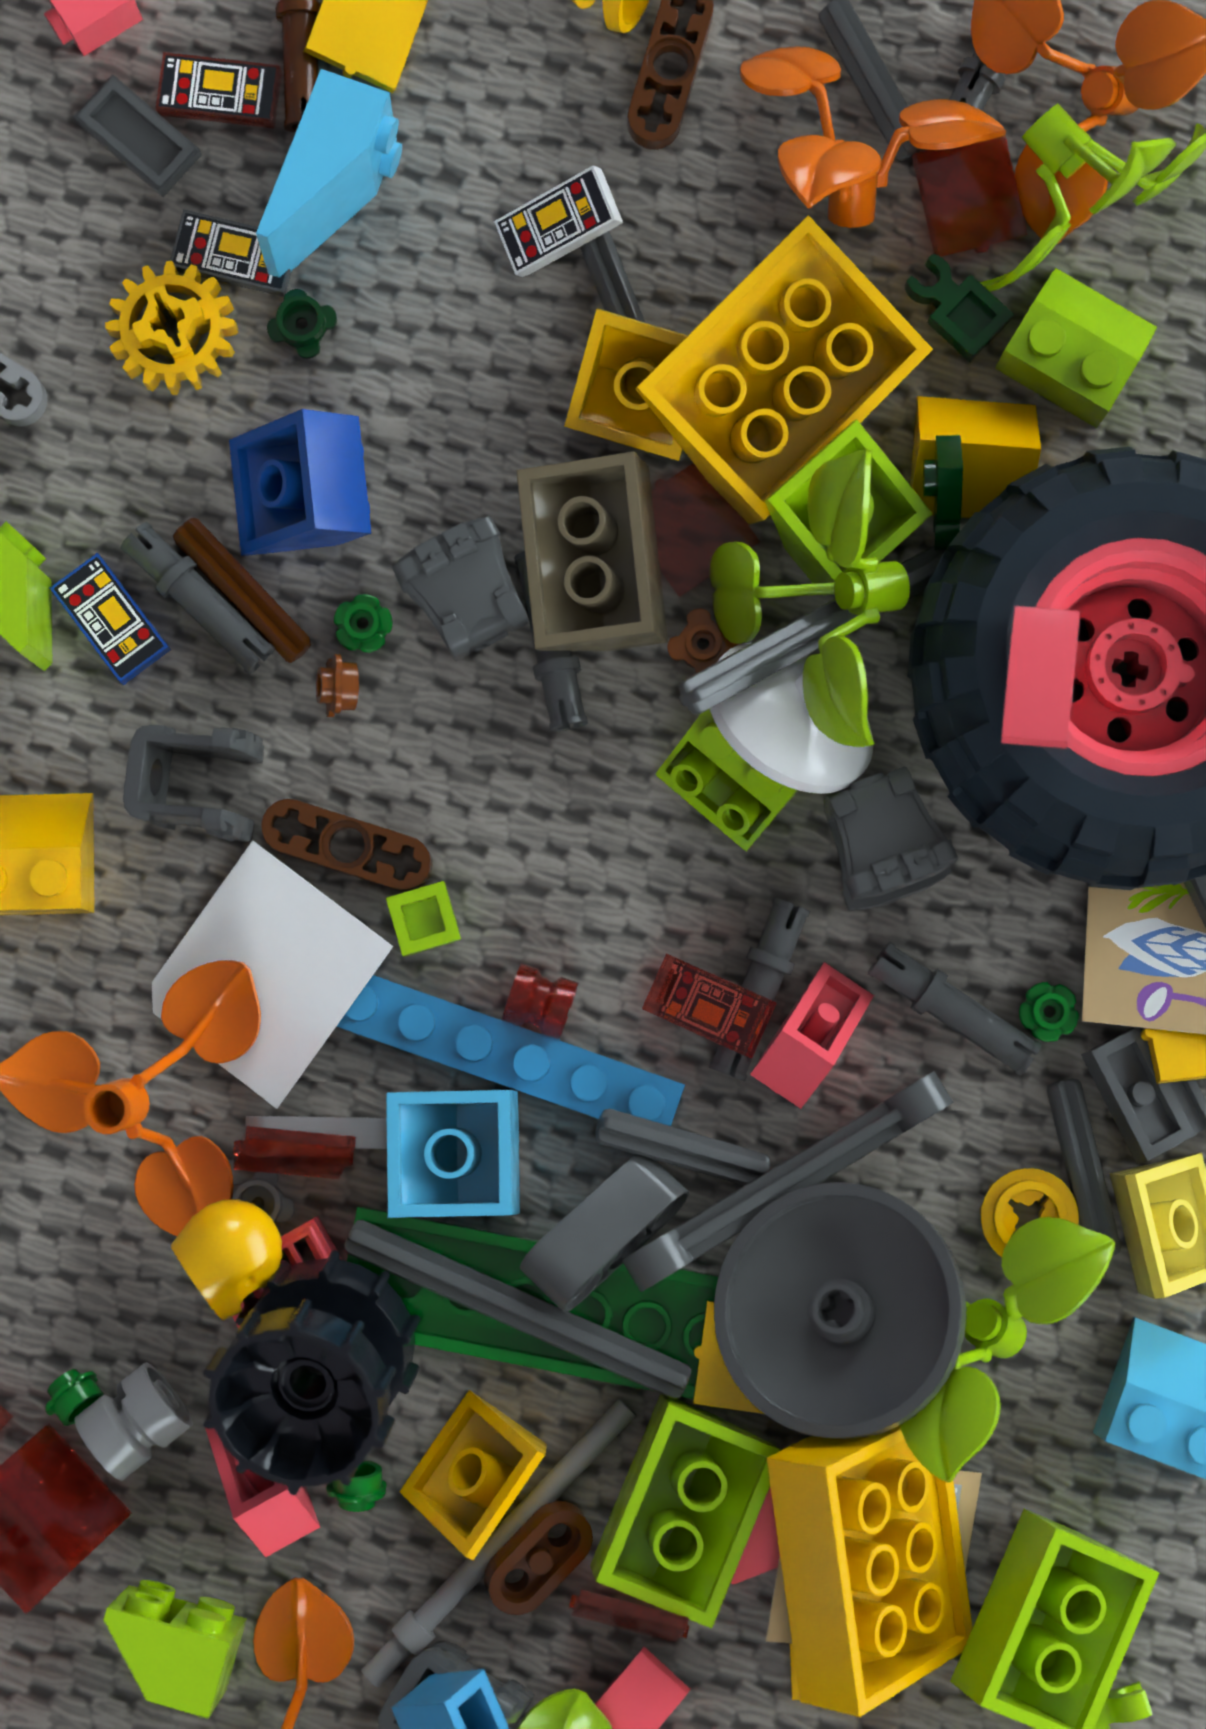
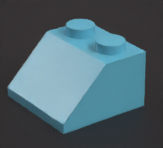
[386,1090,520,1218]
[1093,1317,1206,1479]

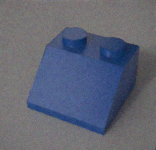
[229,409,372,556]

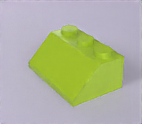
[590,1394,782,1629]
[950,1508,1159,1729]

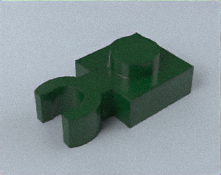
[904,253,1014,363]
[923,435,963,550]

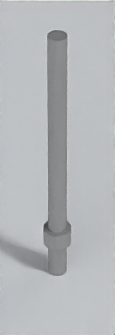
[361,1398,637,1688]

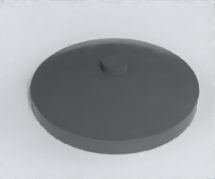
[714,1182,966,1439]

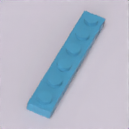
[336,975,685,1126]

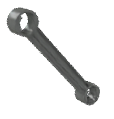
[622,1071,954,1292]

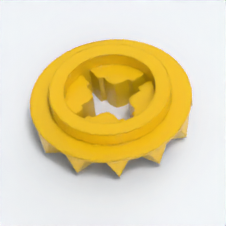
[979,1168,1079,1257]

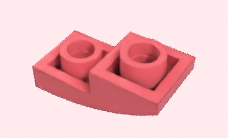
[1001,606,1080,749]
[595,1646,690,1729]

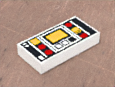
[494,166,623,277]

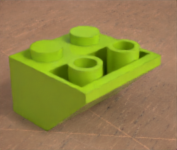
[655,709,799,852]
[103,1580,247,1719]

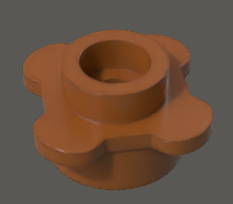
[667,608,738,673]
[316,654,359,717]

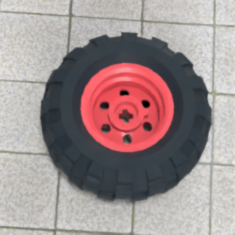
[907,446,1206,890]

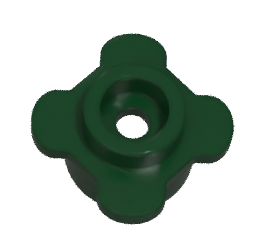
[267,289,337,359]

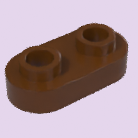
[484,1501,593,1615]

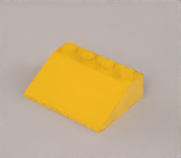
[635,215,933,525]
[767,1425,973,1717]

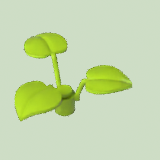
[980,103,1206,292]
[709,450,910,747]
[900,1217,1115,1482]

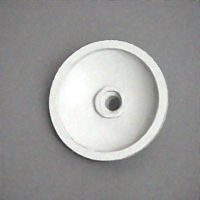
[710,642,873,794]

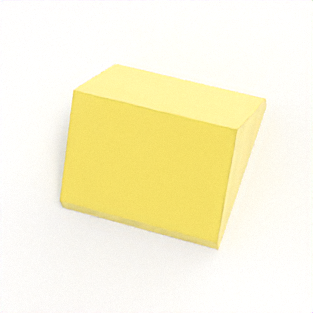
[1110,1153,1206,1299]

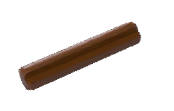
[173,517,311,663]

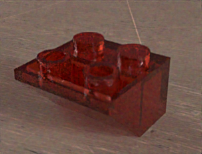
[0,1424,132,1614]

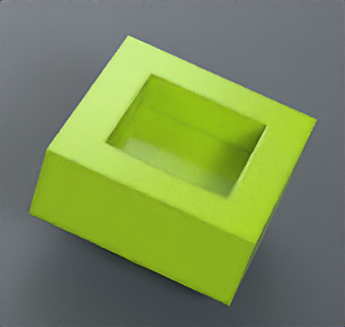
[386,881,462,957]

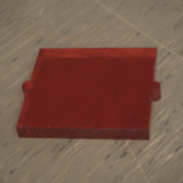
[912,137,1028,257]
[652,463,760,597]
[233,1126,356,1179]
[569,1590,690,1643]

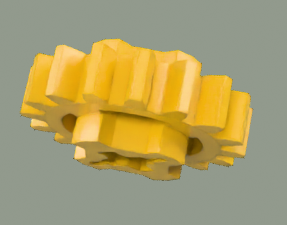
[105,261,238,395]

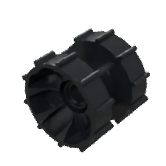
[203,1250,421,1495]

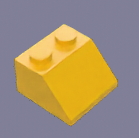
[0,793,95,916]

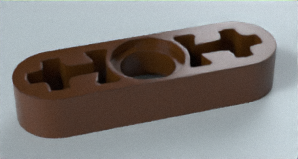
[628,0,714,150]
[261,799,432,892]

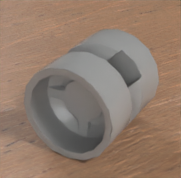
[74,1362,194,1481]

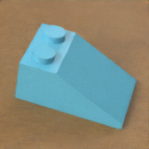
[256,69,402,278]

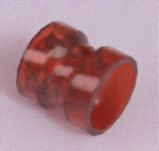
[502,963,579,1040]

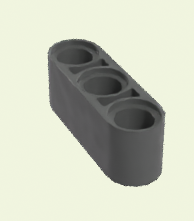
[520,1154,689,1313]

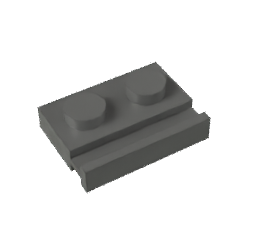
[1081,1027,1206,1164]

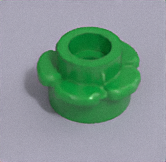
[334,594,393,653]
[1019,982,1079,1042]
[45,1369,104,1426]
[326,1461,387,1512]

